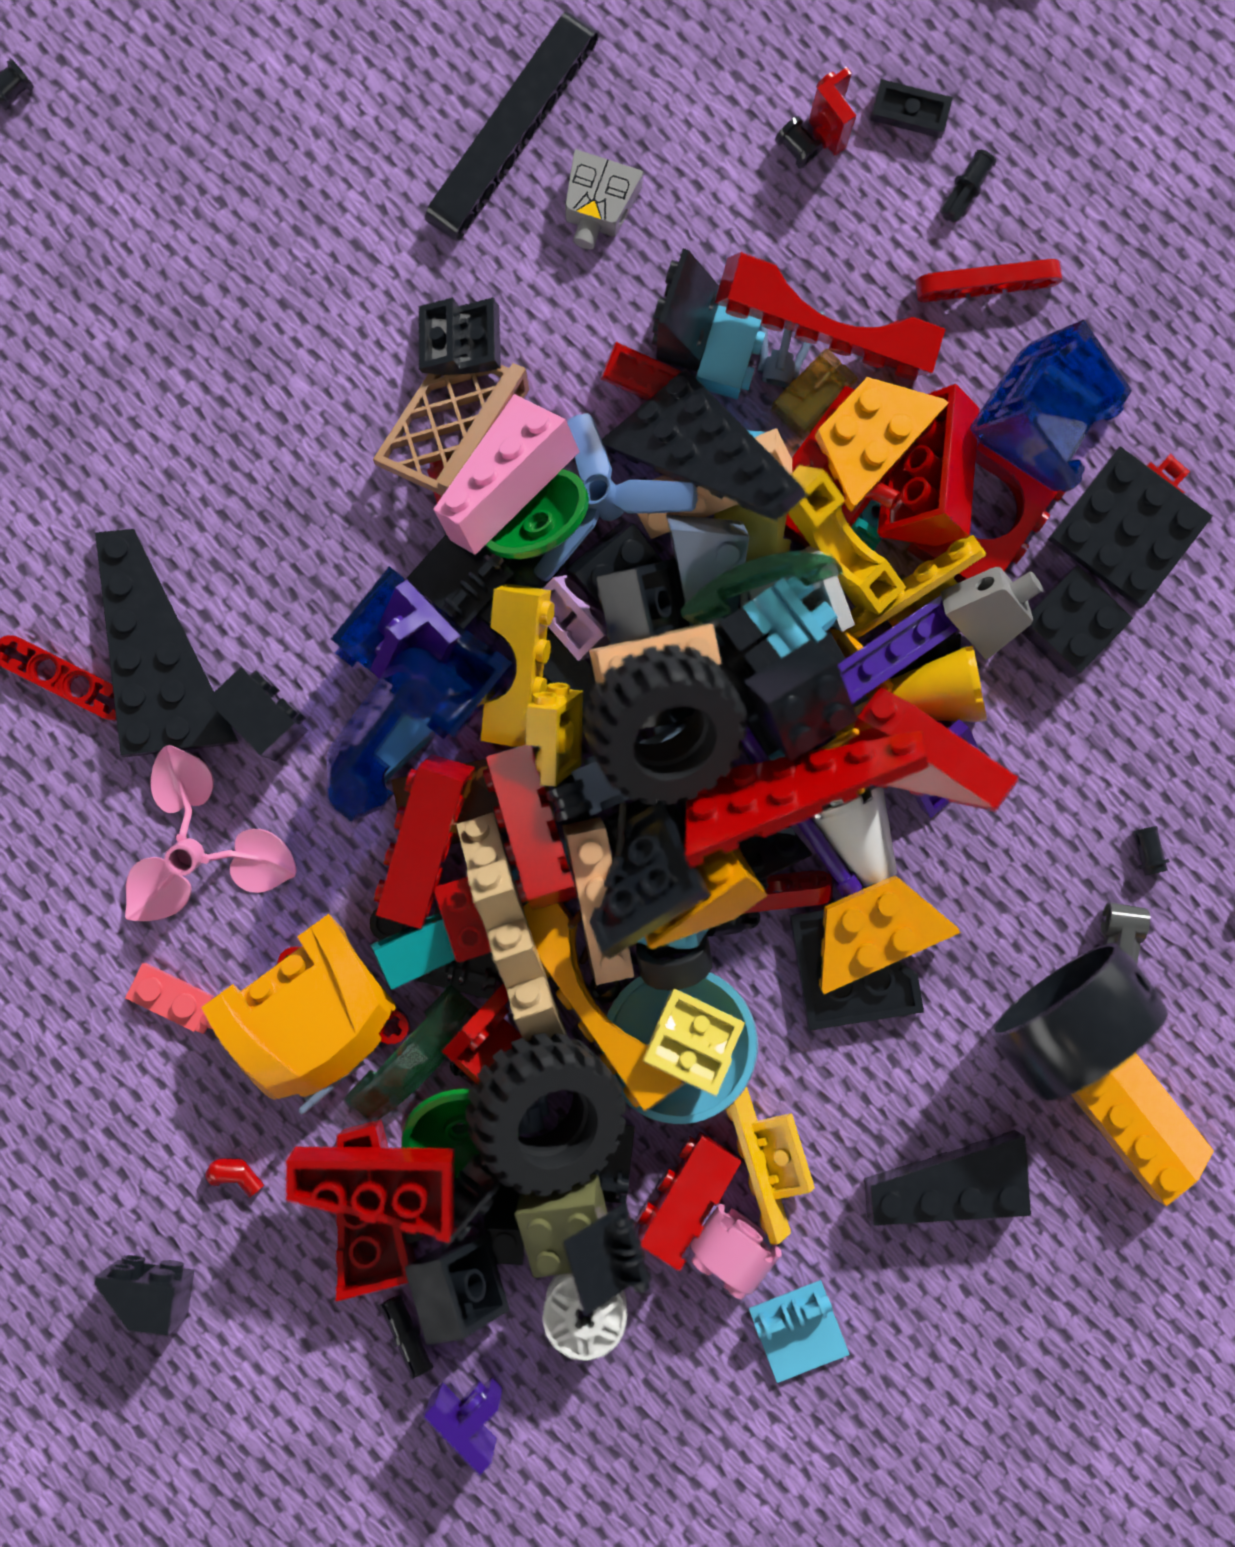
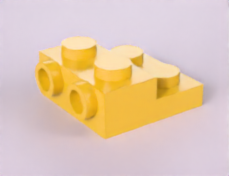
[522,683,583,787]

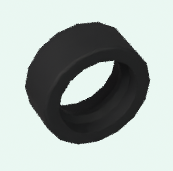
[636,934,712,991]

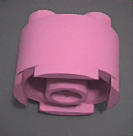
[690,1204,782,1300]

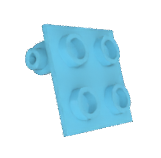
[749,1280,850,1383]

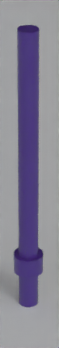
[741,726,863,898]

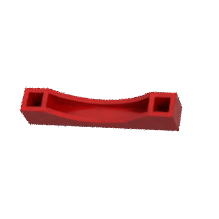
[715,252,946,380]

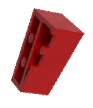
[636,1131,741,1272]

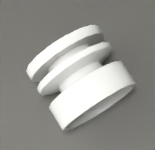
[543,1273,627,1360]

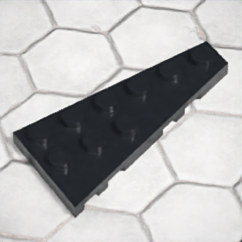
[601,368,808,521]
[95,529,239,758]

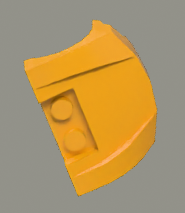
[201,913,396,1100]

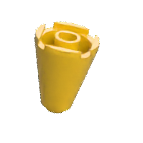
[890,645,987,722]

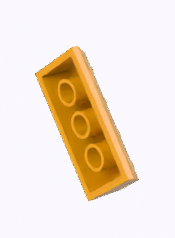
[1071,1054,1214,1206]

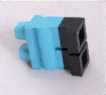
[714,572,838,677]

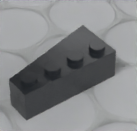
[864,1130,1031,1226]

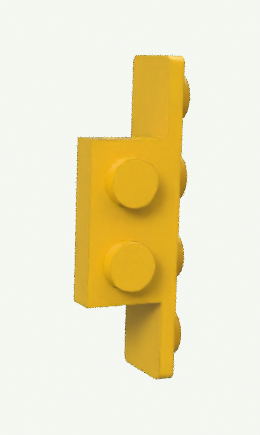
[849,535,986,639]
[726,1087,815,1245]

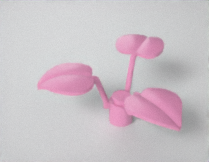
[125,745,297,921]

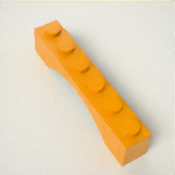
[523,902,687,1111]

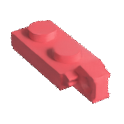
[125,963,214,1034]

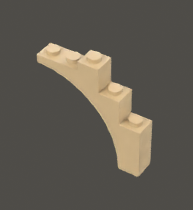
[456,812,568,1042]

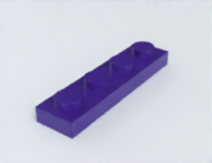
[838,595,959,703]

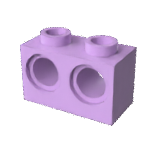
[543,575,609,661]

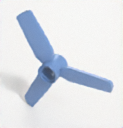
[534,413,698,582]

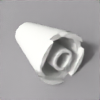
[811,786,897,887]

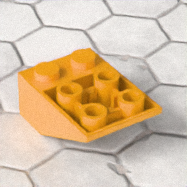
[644,840,767,949]

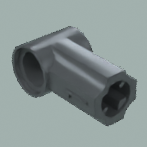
[1101,902,1150,964]

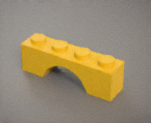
[787,465,906,614]
[481,583,554,747]

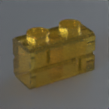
[771,348,858,441]

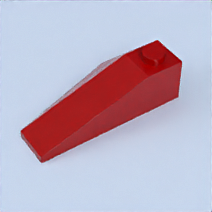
[848,687,1019,812]

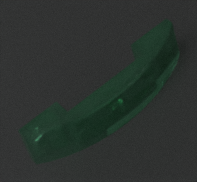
[681,552,843,625]
[344,984,479,1122]

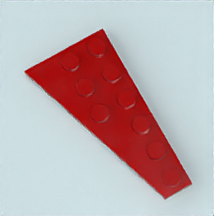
[686,730,929,868]

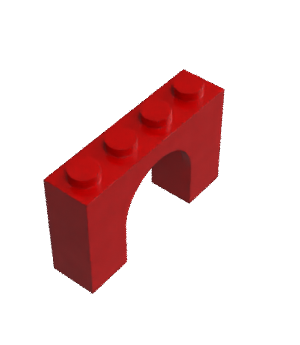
[907,418,1073,583]

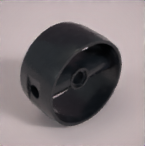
[991,943,1168,1101]

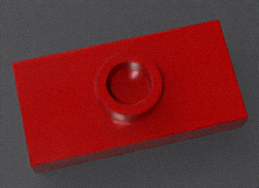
[600,342,682,400]

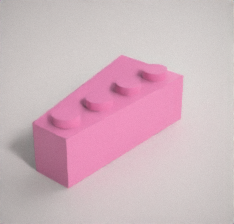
[433,394,580,555]

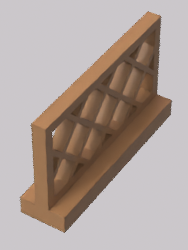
[373,363,530,497]

